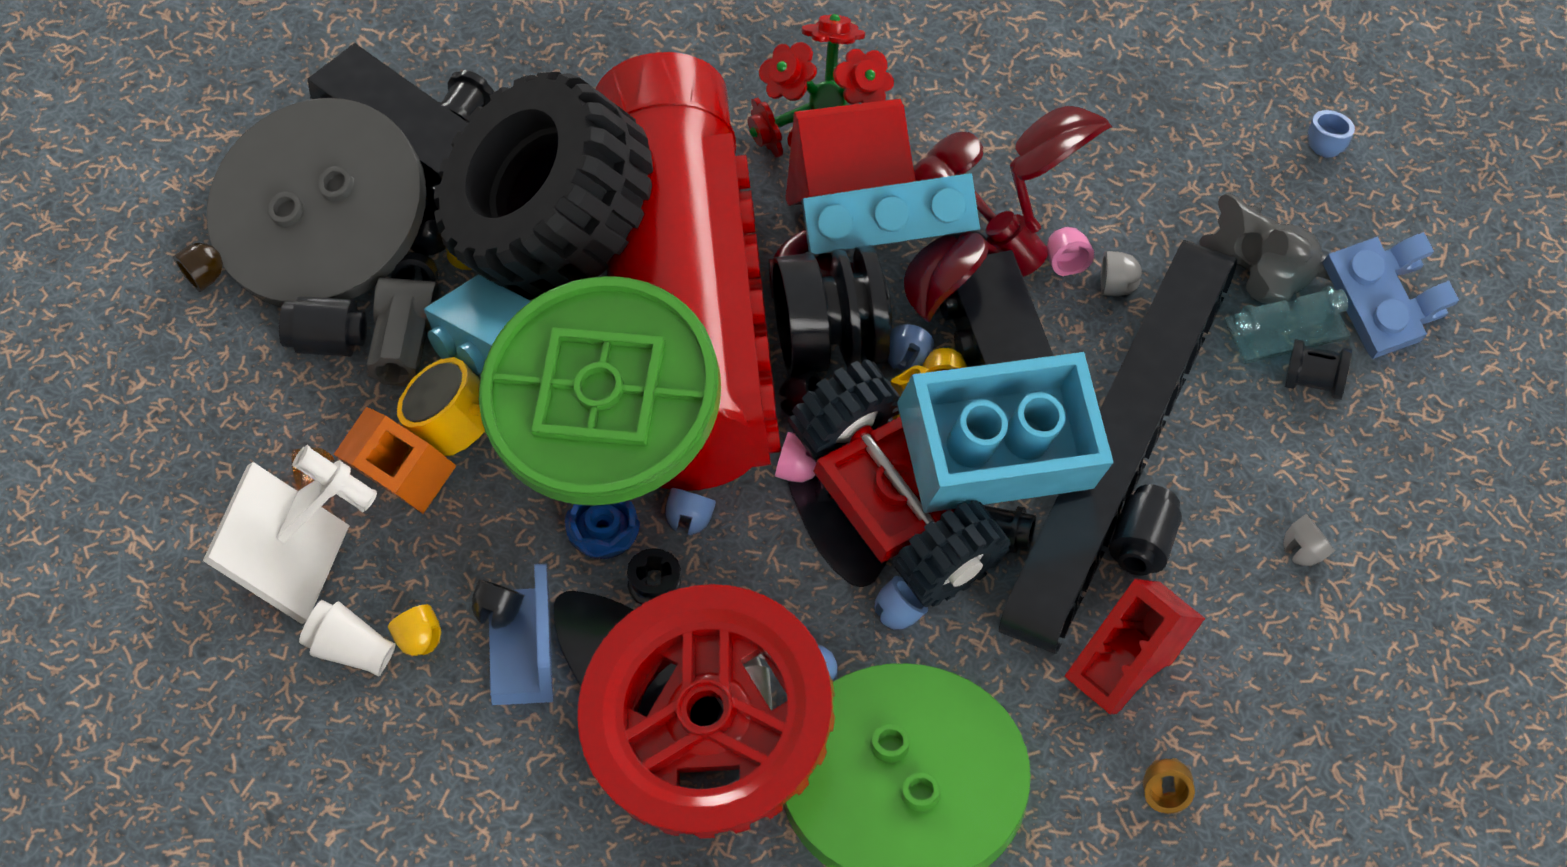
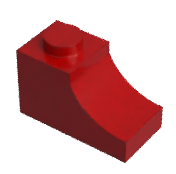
[1064,579,1205,714]

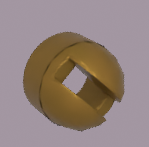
[1143,758,1195,814]

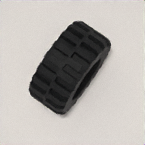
[434,71,653,300]

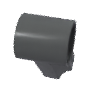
[367,277,439,386]

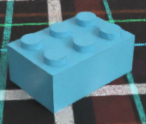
[897,352,1114,513]

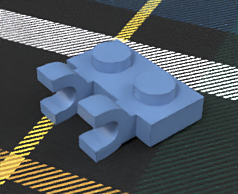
[1322,232,1459,359]

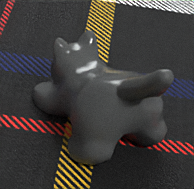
[1199,193,1331,305]

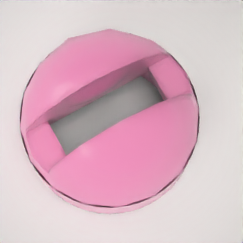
[1046,227,1094,276]
[775,432,816,483]

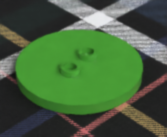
[479,276,721,505]
[783,663,1031,867]

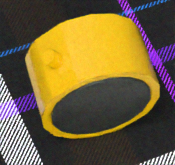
[397,357,485,456]

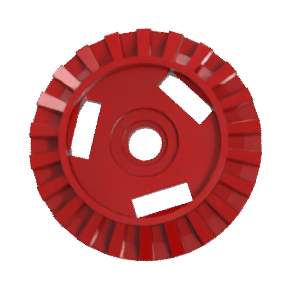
[577,584,835,839]

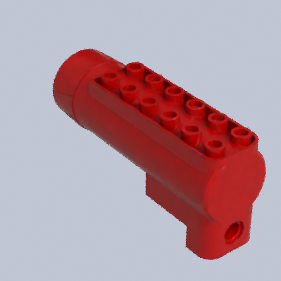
[596,52,781,491]

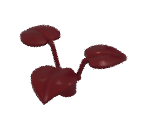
[904,106,1112,322]

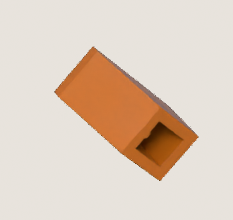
[333,407,457,514]

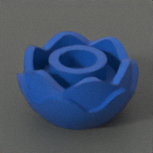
[565,500,640,559]

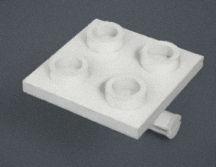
[203,445,377,624]

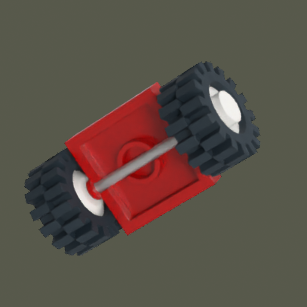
[788,360,1010,607]

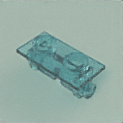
[1224,286,1351,364]

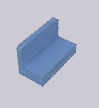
[489,564,553,705]

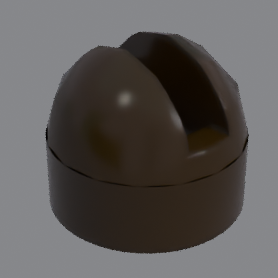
[173,243,223,292]

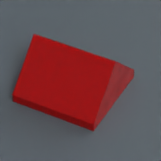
[785,99,915,206]

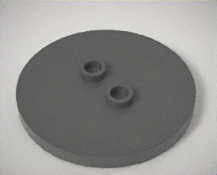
[207,98,426,307]

